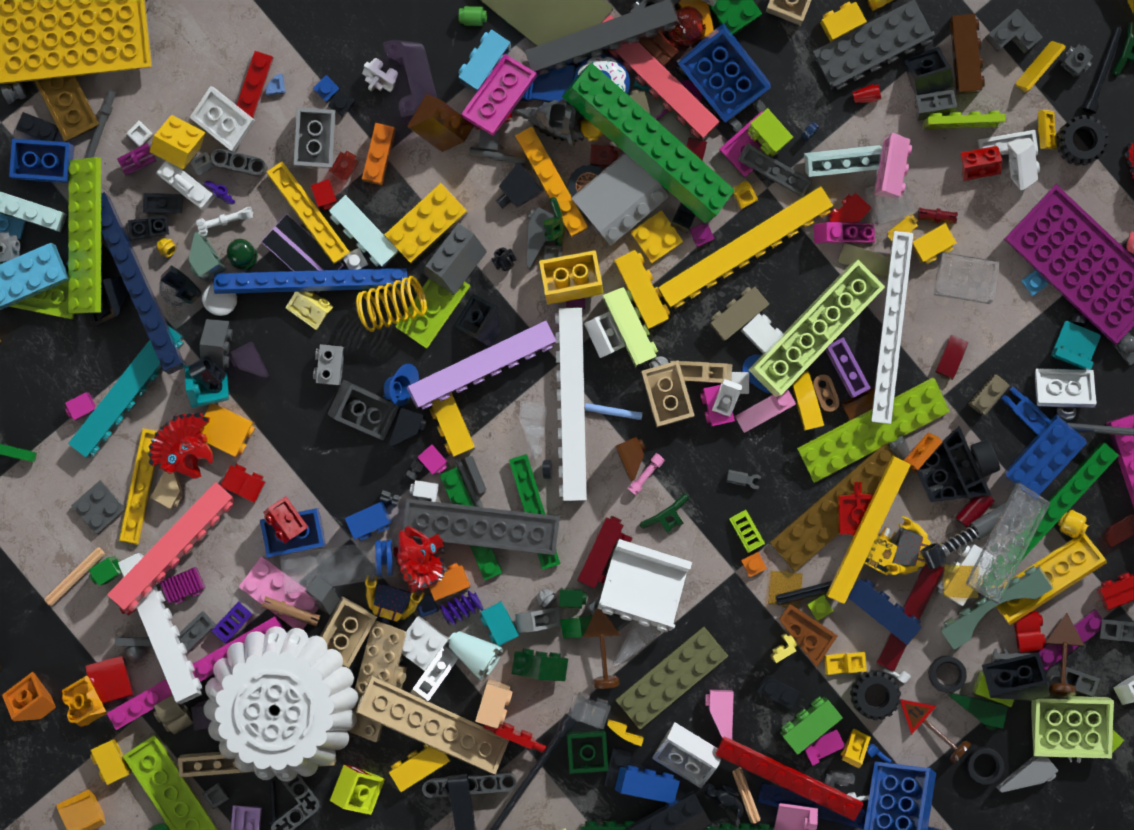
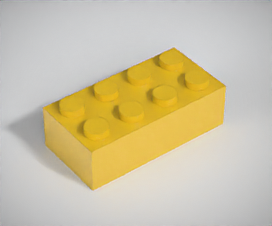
[384,183,468,265]

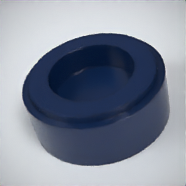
[801,122,819,141]

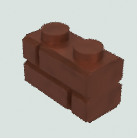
[638,30,679,67]

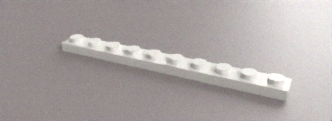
[871,231,913,424]

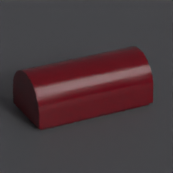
[954,496,995,528]

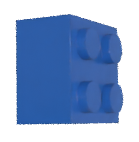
[345,502,392,541]

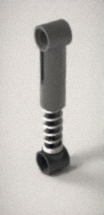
[920,492,1034,569]

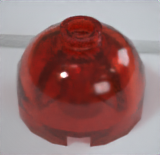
[667,6,706,46]

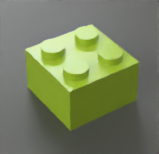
[747,108,793,157]

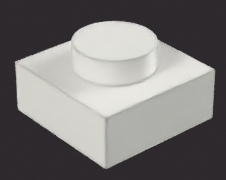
[343,248,368,270]

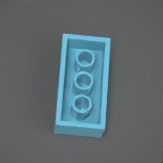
[0,243,69,310]

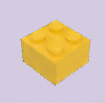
[149,115,205,169]

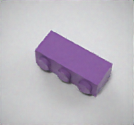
[825,337,870,398]

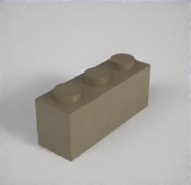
[710,287,769,341]

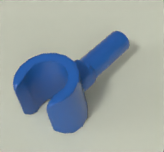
[867,744,891,763]

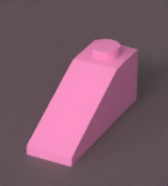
[735,389,796,433]
[705,690,734,740]

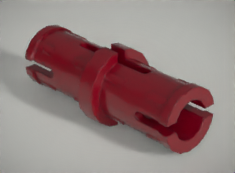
[917,207,958,224]

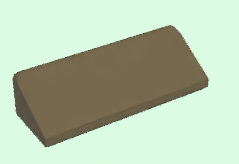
[837,243,890,278]

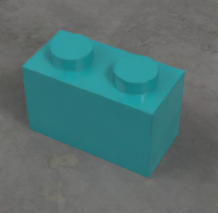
[480,601,519,646]

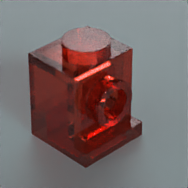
[590,144,618,167]
[329,150,359,182]

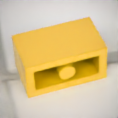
[820,2,867,42]
[912,223,957,264]
[90,738,131,785]

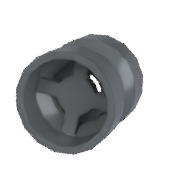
[1,82,27,104]

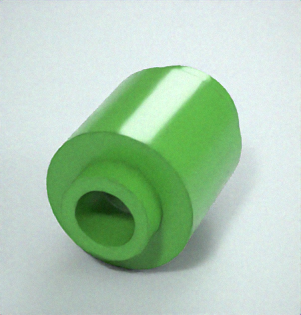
[459,6,487,26]

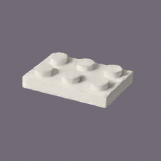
[189,86,256,152]
[1035,369,1096,408]

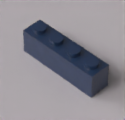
[848,578,922,645]

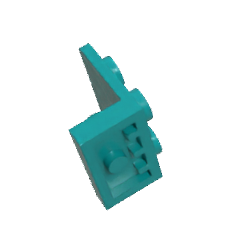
[1051,321,1101,370]
[185,365,229,408]

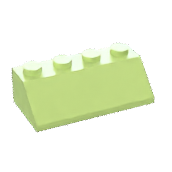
[602,287,658,367]

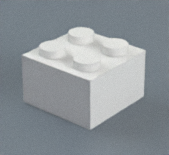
[402,616,449,671]

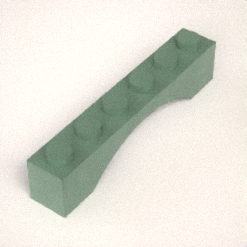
[941,566,1053,650]

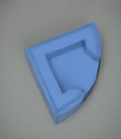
[266,73,286,96]

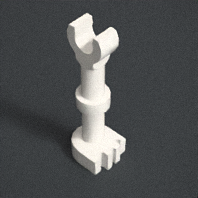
[196,206,253,236]

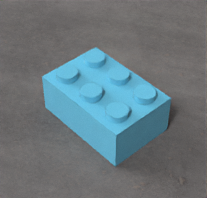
[458,29,511,94]

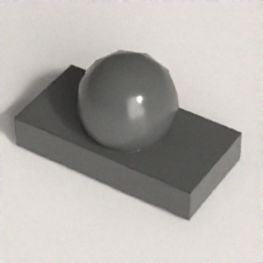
[1108,332,1134,366]
[115,637,152,661]

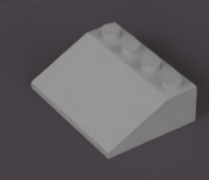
[571,153,669,246]

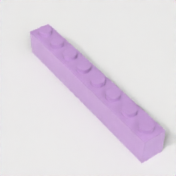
[407,321,556,410]

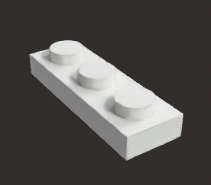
[977,130,1038,156]

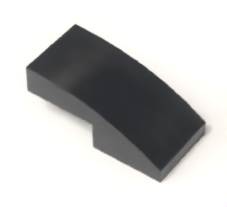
[670,203,696,233]
[160,265,202,305]

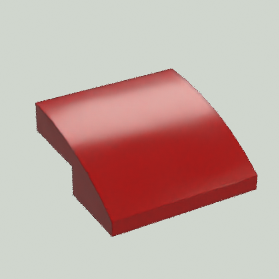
[85,656,133,704]

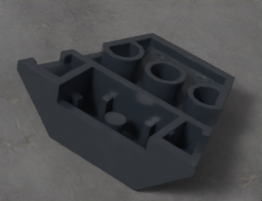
[915,426,991,502]

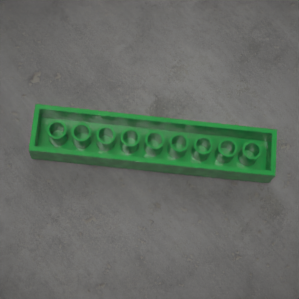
[562,62,734,224]

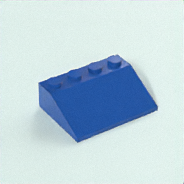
[678,23,771,122]
[864,761,936,830]

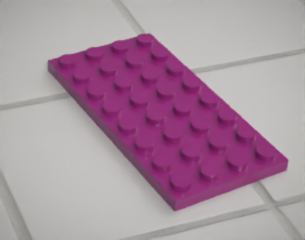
[1003,184,1134,345]

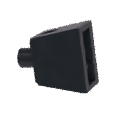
[495,163,543,209]

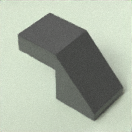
[304,575,340,616]
[1100,619,1134,642]
[1065,667,1100,697]

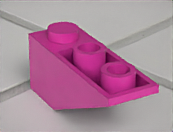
[814,222,875,244]

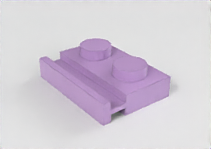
[231,805,262,830]

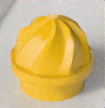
[157,238,177,258]

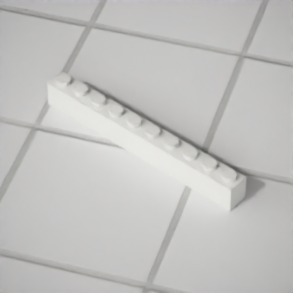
[555,308,587,501]

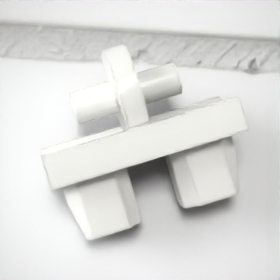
[362,58,398,93]

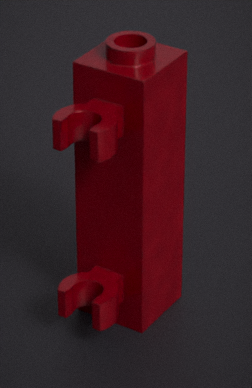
[577,515,633,588]

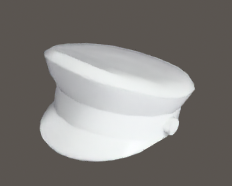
[202,282,237,316]

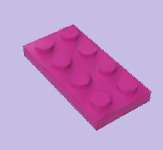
[461,54,537,136]

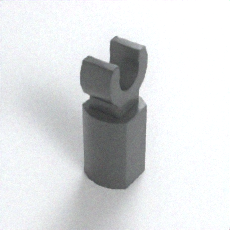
[726,470,761,489]

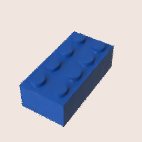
[1005,414,1087,500]

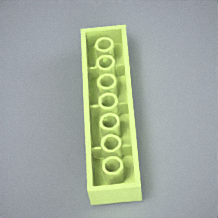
[749,260,885,397]

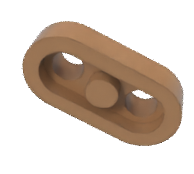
[813,375,839,412]

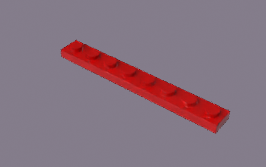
[715,736,863,821]

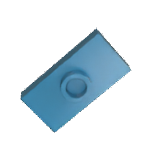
[0,214,26,239]

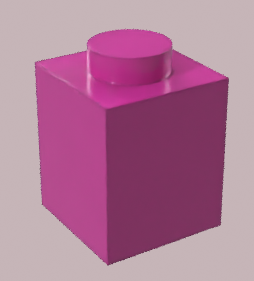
[65,393,96,421]
[418,445,448,475]

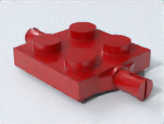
[838,481,874,536]
[483,722,547,753]

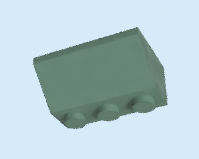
[189,231,227,281]

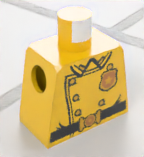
[864,527,898,576]

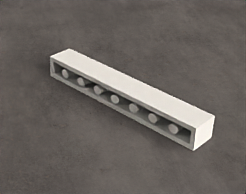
[118,553,202,704]

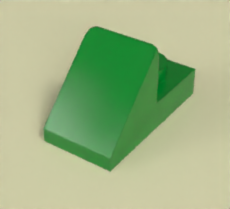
[560,615,593,639]

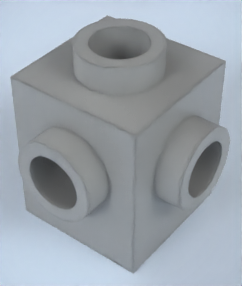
[0,232,20,262]

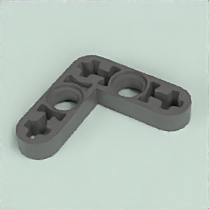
[271,774,319,830]

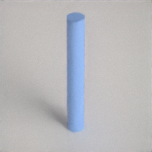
[585,403,642,420]

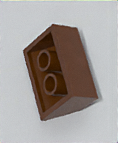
[407,93,474,152]

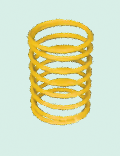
[356,276,427,332]

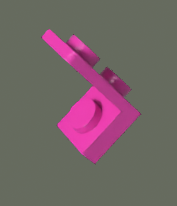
[804,730,845,766]

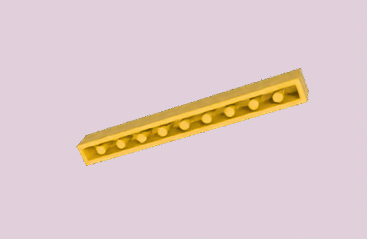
[658,187,833,309]

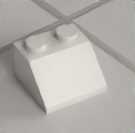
[1007,138,1040,190]

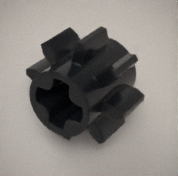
[491,247,517,271]

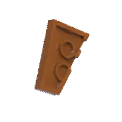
[779,603,838,667]

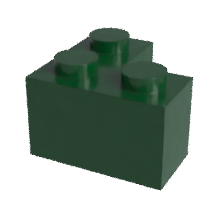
[511,648,568,681]

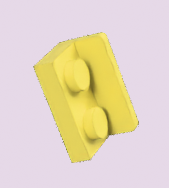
[285,291,333,330]
[770,634,797,663]

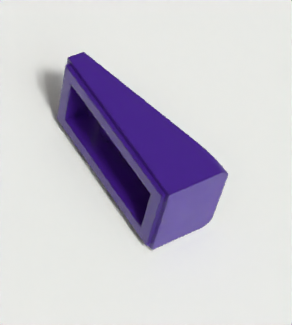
[212,601,253,643]

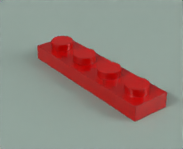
[237,51,274,118]

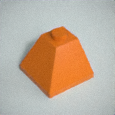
[2,672,56,721]

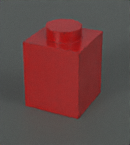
[311,179,337,211]

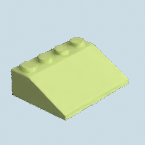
[1031,696,1114,758]

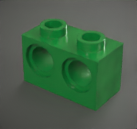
[89,556,122,586]

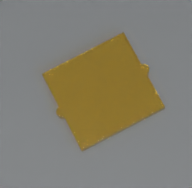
[942,564,980,598]
[768,570,803,607]

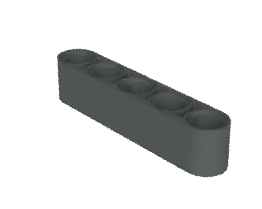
[422,772,517,798]

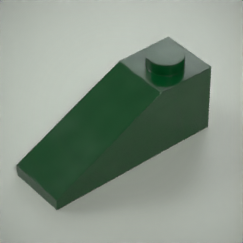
[948,693,1008,731]

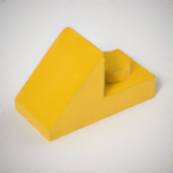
[841,729,871,768]

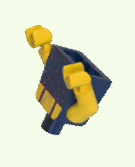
[365,575,424,625]

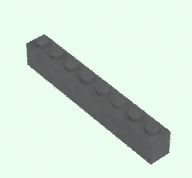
[525,0,680,76]

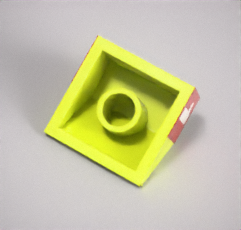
[330,764,385,815]

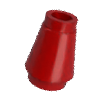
[853,84,882,103]

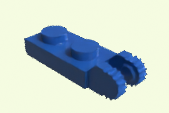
[1001,387,1051,435]

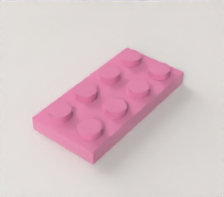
[239,556,319,630]

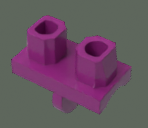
[117,143,157,176]

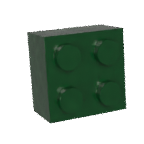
[567,730,608,774]

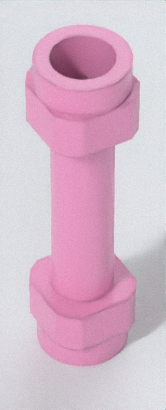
[628,453,665,496]

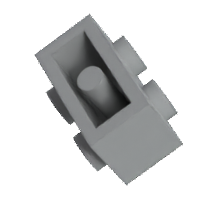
[313,344,345,386]

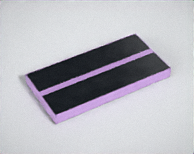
[261,214,344,293]

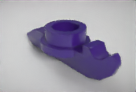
[204,181,235,205]

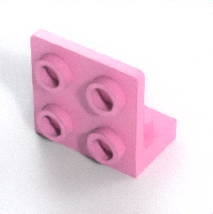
[774,803,818,830]

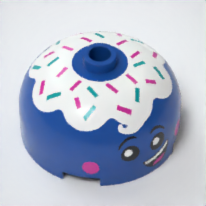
[573,54,630,94]

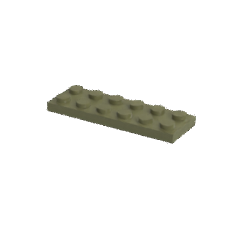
[615,626,728,729]

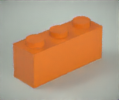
[362,123,396,186]

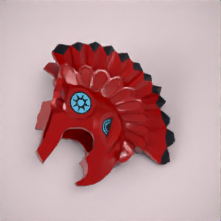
[148,413,213,479]
[393,526,445,592]

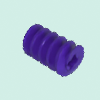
[440,590,484,626]

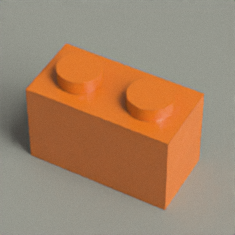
[429,563,471,601]

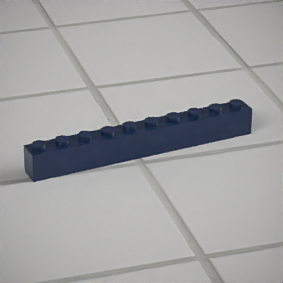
[101,192,186,375]

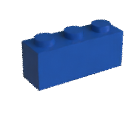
[615,765,680,803]

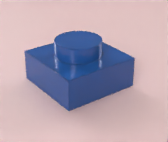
[313,75,340,103]

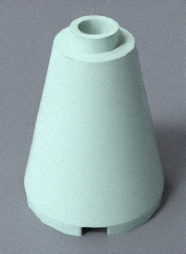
[448,631,503,681]

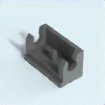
[915,90,957,121]

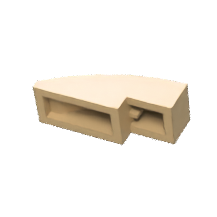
[671,361,732,383]

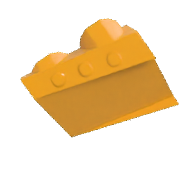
[62,676,107,727]
[56,789,105,830]

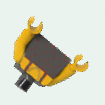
[886,516,931,575]

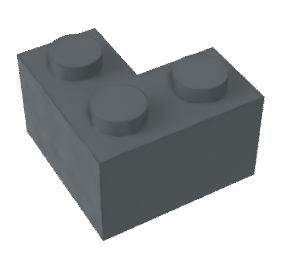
[985,8,1043,53]
[200,319,233,372]

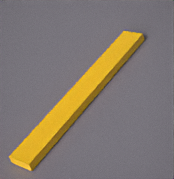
[826,456,911,604]

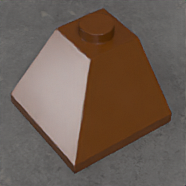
[615,437,646,481]

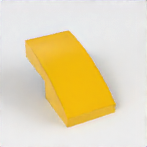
[824,652,867,675]
[607,719,644,746]

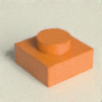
[741,552,767,577]

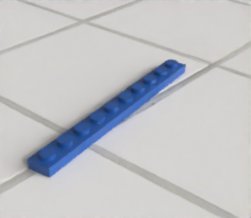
[214,268,407,294]

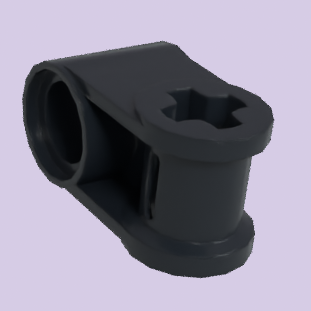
[189,356,226,393]

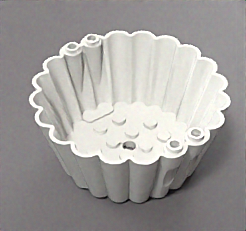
[204,626,359,782]

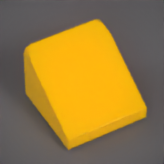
[732,180,758,209]

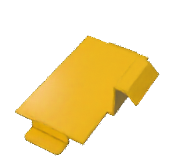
[887,216,918,241]

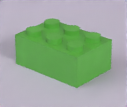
[780,697,843,755]

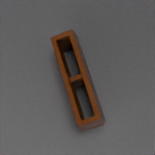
[841,386,875,421]

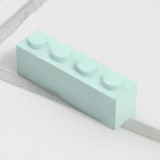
[804,145,882,177]
[0,192,67,232]
[329,195,399,268]

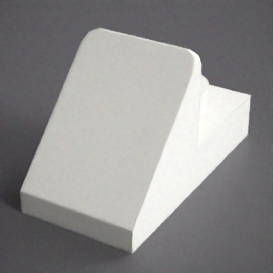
[712,379,742,417]

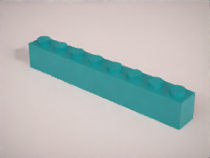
[68,325,184,458]

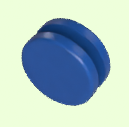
[375,540,393,576]

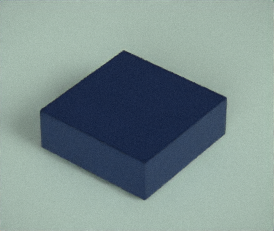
[417,594,439,618]

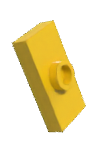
[1038,110,1057,150]

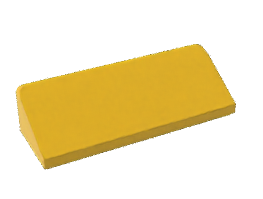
[1015,41,1065,93]

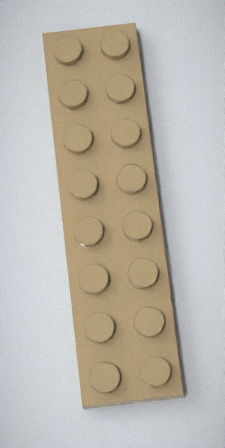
[355,676,509,775]

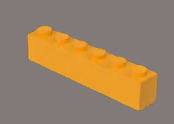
[515,126,588,238]

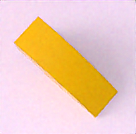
[792,371,824,431]

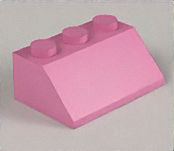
[874,133,912,199]

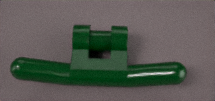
[1113,22,1134,76]
[543,197,564,246]
[640,494,689,534]

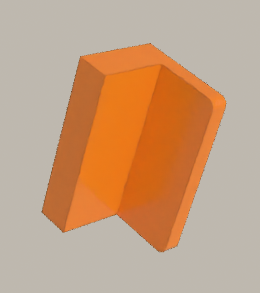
[903,433,943,475]

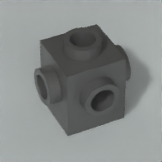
[1060,44,1093,77]

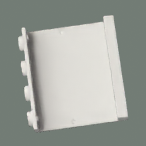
[598,539,692,632]

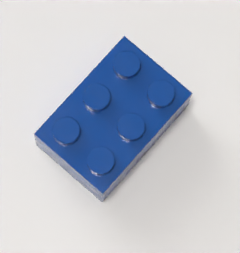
[9,139,74,184]
[260,508,326,558]

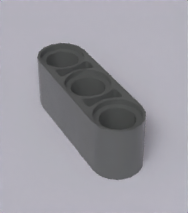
[211,149,268,177]

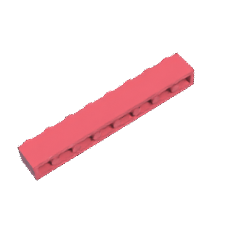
[602,15,720,141]
[107,482,234,613]

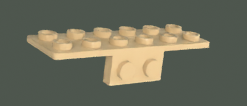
[348,620,407,742]

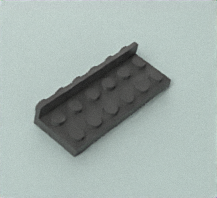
[812,0,935,90]

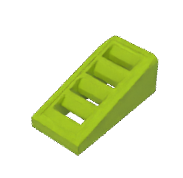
[729,510,765,553]

